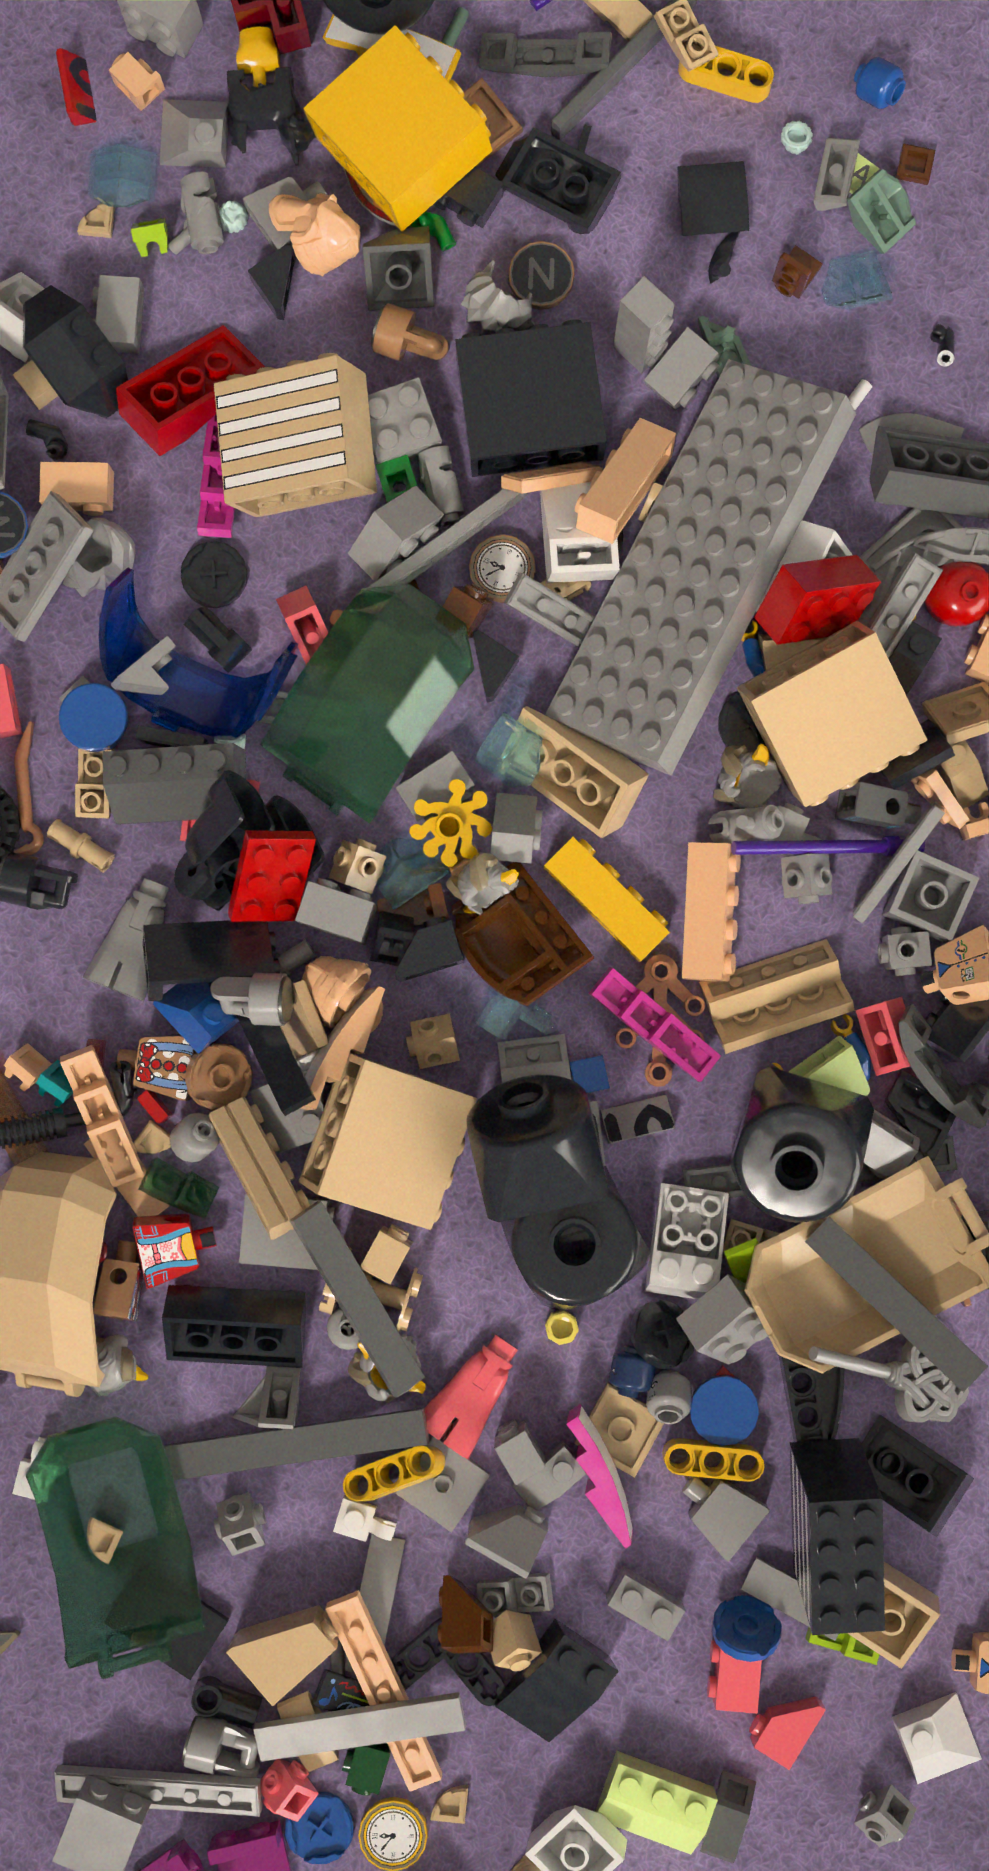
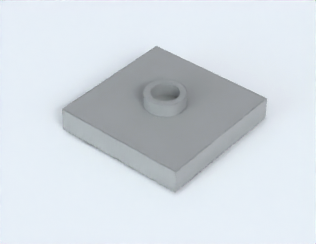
[395,1436,490,1533]

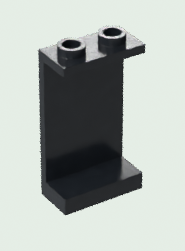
[142,920,280,1001]

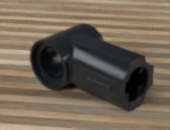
[184,605,252,673]
[191,1676,262,1729]

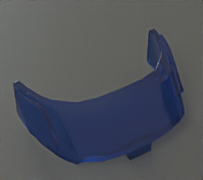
[98,567,298,738]

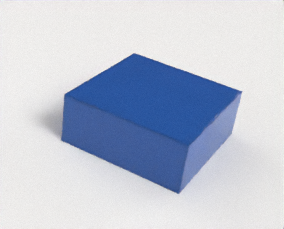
[569,1055,610,1093]

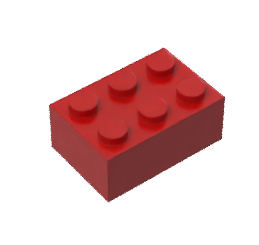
[754,555,881,645]

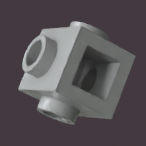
[781,854,832,904]
[877,927,932,976]
[214,1492,267,1556]
[854,1784,917,1847]

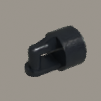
[0,852,78,910]

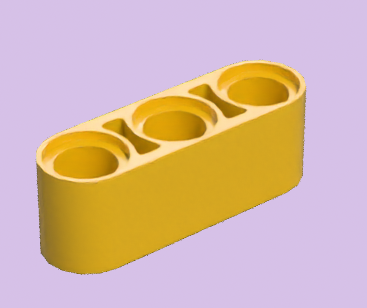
[678,46,774,103]
[662,1438,765,1482]
[343,1446,445,1501]

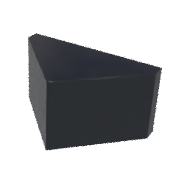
[248,244,296,320]
[472,630,519,702]
[369,911,414,966]

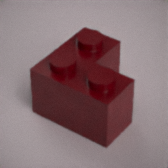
[231,0,311,55]

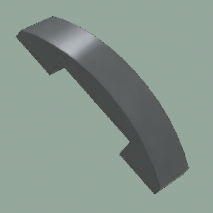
[479,32,612,77]
[899,1003,989,1129]

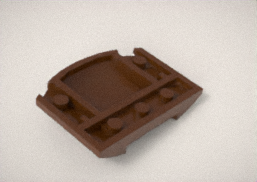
[452,862,594,1006]

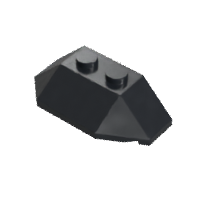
[23,285,128,419]

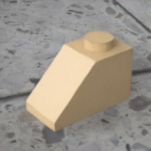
[933,740,989,809]

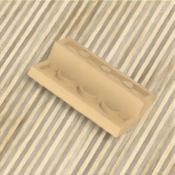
[699,939,855,1054]

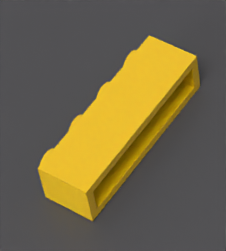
[544,837,670,962]

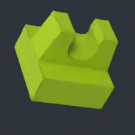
[131,218,168,257]

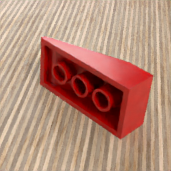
[116,325,265,456]

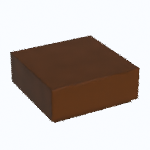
[895,143,936,185]

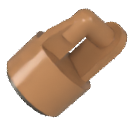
[371,303,449,361]

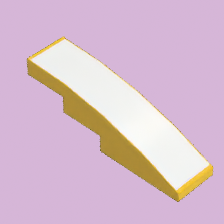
[323,14,462,82]

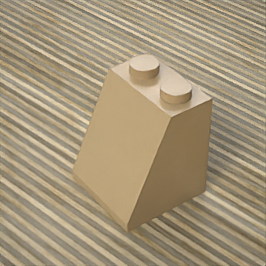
[226,1605,339,1707]

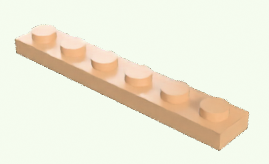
[325,1590,442,1791]

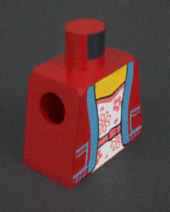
[132,1214,217,1289]

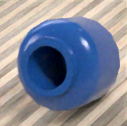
[854,57,906,109]

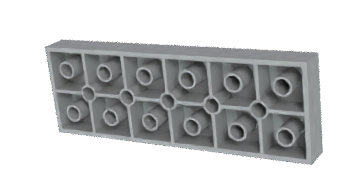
[545,359,856,776]

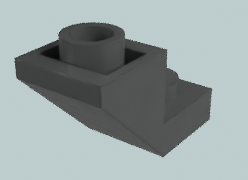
[700,1770,756,1863]

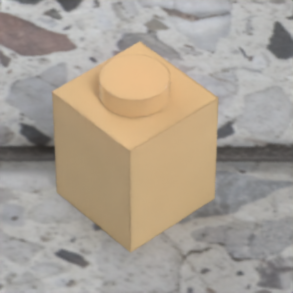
[13,360,58,410]
[491,1610,542,1671]

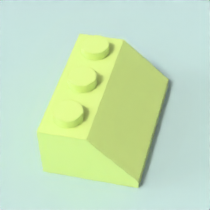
[595,1751,718,1854]

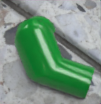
[411,211,456,252]

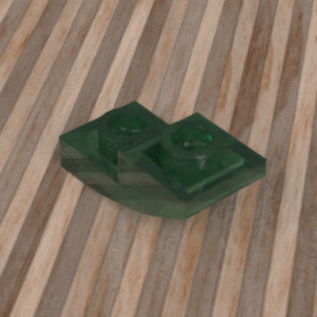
[138,1157,219,1218]

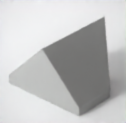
[232,1366,301,1429]

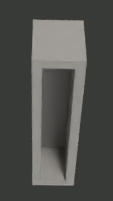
[613,276,675,374]

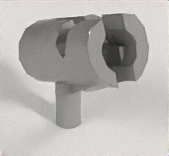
[168,171,224,255]
[418,446,465,526]
[709,805,784,844]

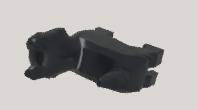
[227,67,316,166]

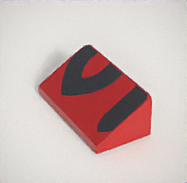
[56,48,97,126]

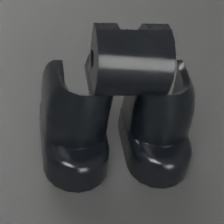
[174,770,325,911]

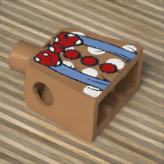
[117,1036,196,1101]
[93,1240,144,1322]

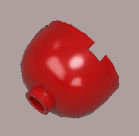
[924,561,989,627]

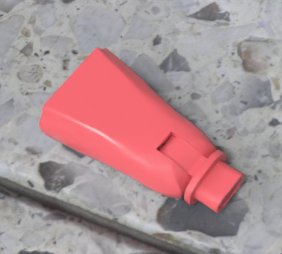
[424,1335,518,1459]

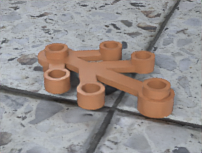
[615,954,705,1087]

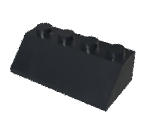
[925,995,989,1062]
[162,1285,306,1368]

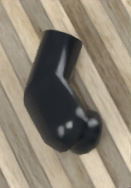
[930,324,955,367]
[26,419,68,460]

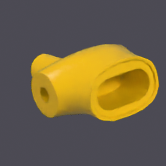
[236,27,280,88]

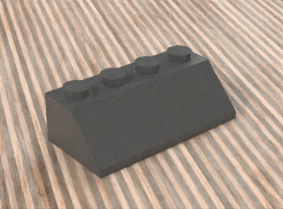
[870,426,989,519]
[103,743,246,825]

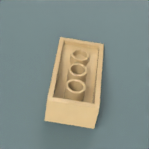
[499,706,649,838]

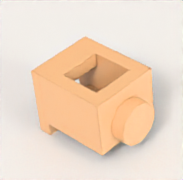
[109,52,165,111]

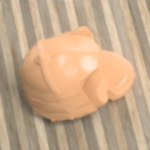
[269,193,361,277]
[301,956,383,1032]

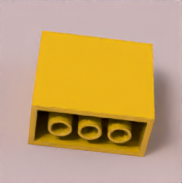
[303,25,492,232]

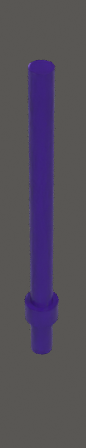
[731,836,925,856]

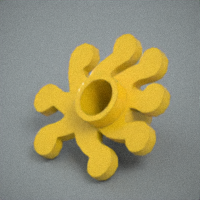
[409,779,492,867]

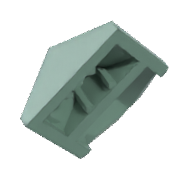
[847,169,916,254]

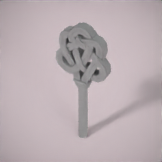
[809,1340,969,1423]

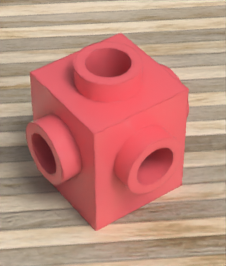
[261,1759,319,1822]

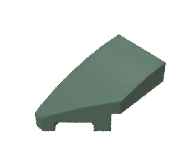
[698,316,751,379]

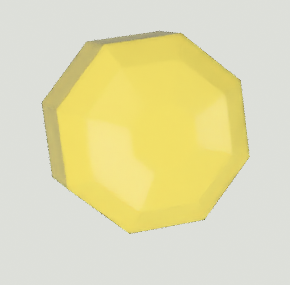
[545,1310,579,1345]

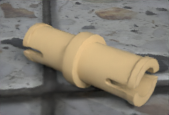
[47,819,115,873]

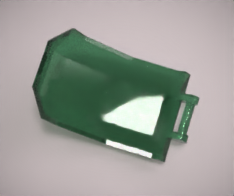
[260,584,474,824]
[26,1416,205,1679]

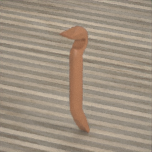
[14,721,44,856]

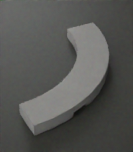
[858,527,989,626]

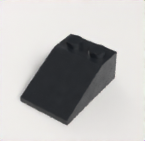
[861,1415,974,1537]
[494,1619,619,1742]

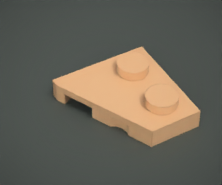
[911,768,970,829]

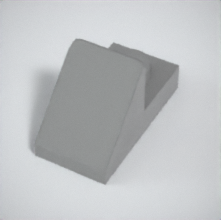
[111,636,176,695]

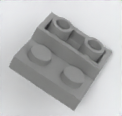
[497,1034,571,1083]

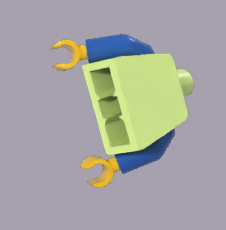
[772,1014,871,1096]

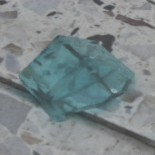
[88,143,157,207]
[821,250,892,310]
[474,712,542,788]
[376,838,450,910]

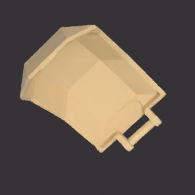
[0,1152,117,1397]
[744,1156,989,1373]

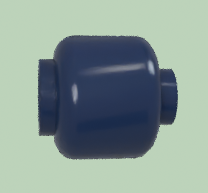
[609,1345,656,1398]

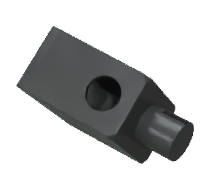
[835,782,921,829]

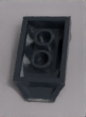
[495,127,621,234]

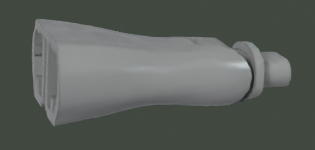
[82,878,169,1002]

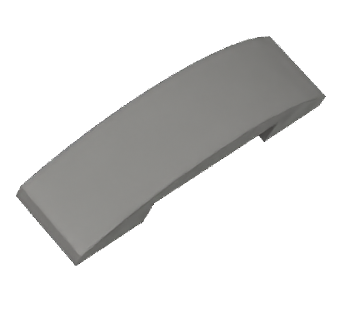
[345,1534,405,1673]

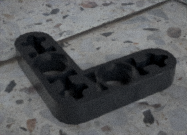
[390,1617,505,1706]

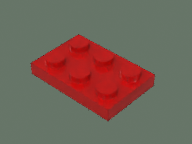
[228,830,316,922]

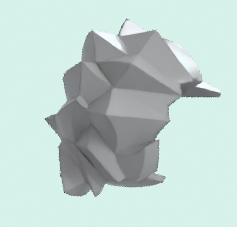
[461,260,535,335]
[63,518,136,597]

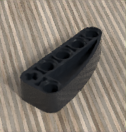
[778,1355,845,1442]

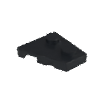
[884,1070,956,1161]

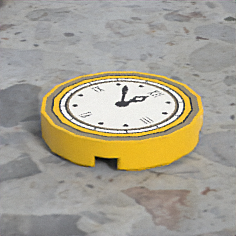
[358,1797,428,1871]

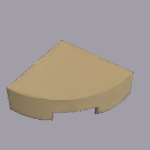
[77,202,115,238]
[639,482,663,522]
[133,1120,171,1154]
[87,1517,123,1564]
[430,1785,468,1824]

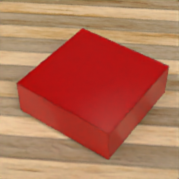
[137,1090,173,1124]

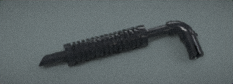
[0,1061,137,1149]

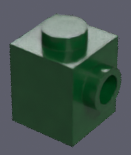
[342,1743,391,1796]

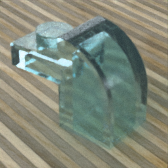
[475,993,555,1041]

